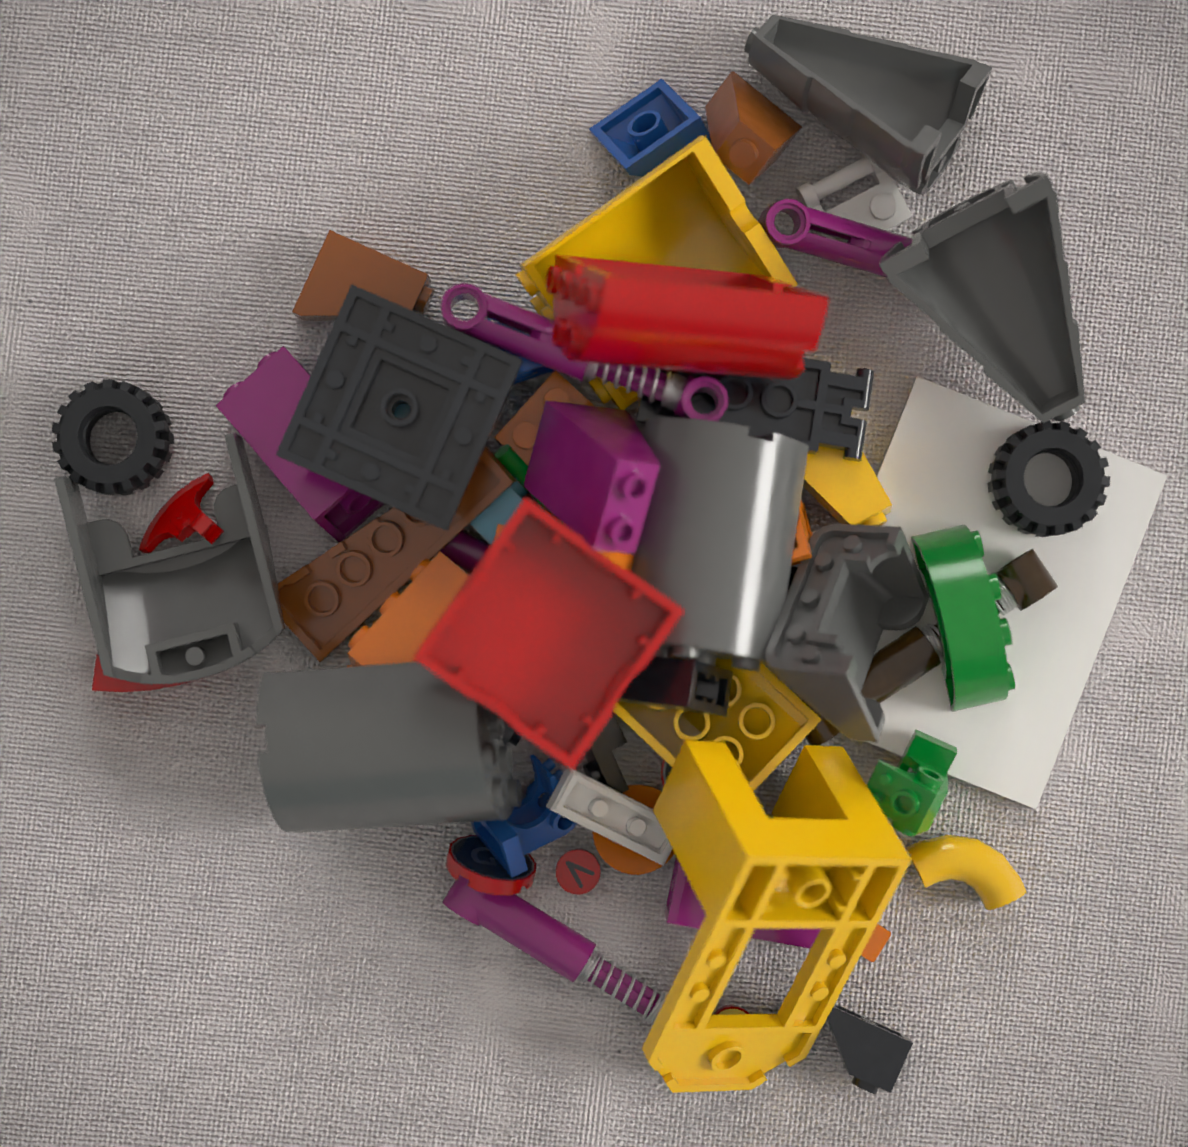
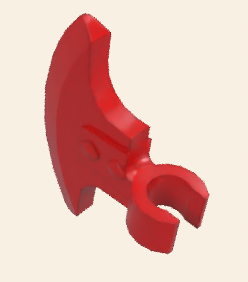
[139,473,224,553]

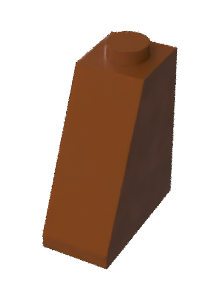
[705,71,802,185]
[292,230,434,321]

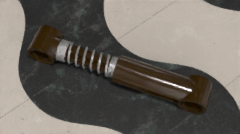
[802,548,1058,746]

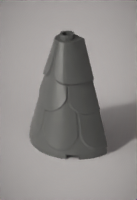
[744,15,992,195]
[879,172,1085,423]

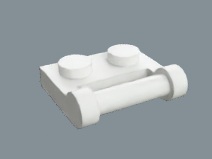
[796,155,913,243]

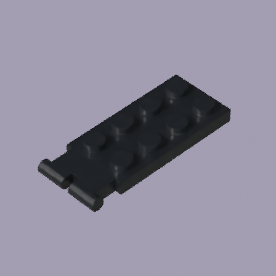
[636,357,874,461]

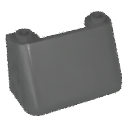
[765,524,929,743]

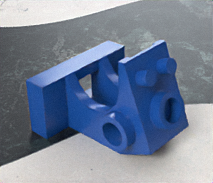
[471,754,577,878]

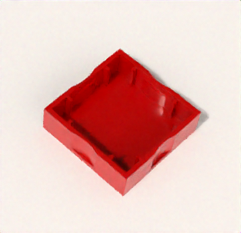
[412,498,685,770]

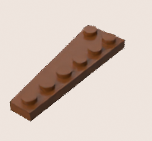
[277,447,517,662]

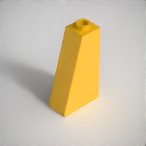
[803,446,892,526]

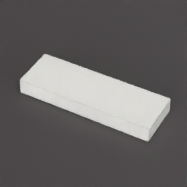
[546,767,672,866]

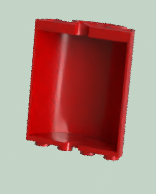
[546,254,829,380]

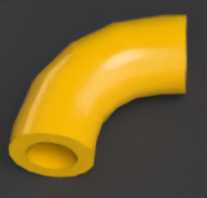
[906,834,1027,910]

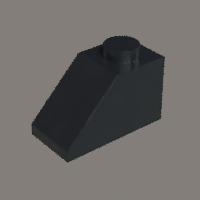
[826,1004,913,1094]

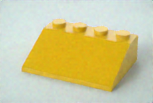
[613,656,822,792]

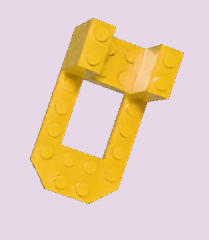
[642,740,912,1093]

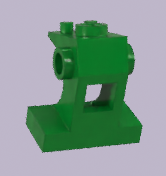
[867,729,957,836]

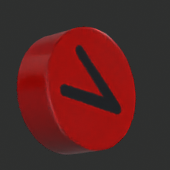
[556,848,601,895]

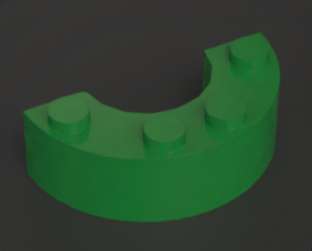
[911,525,1015,712]

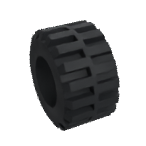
[52,379,174,496]
[987,421,1110,537]

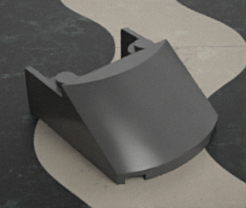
[54,432,285,684]

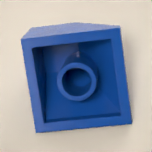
[589,79,711,177]

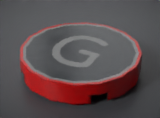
[445,835,537,896]

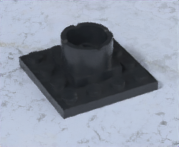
[275,284,523,532]

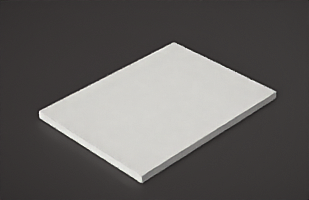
[791,376,1168,809]

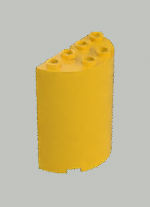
[515,135,798,410]

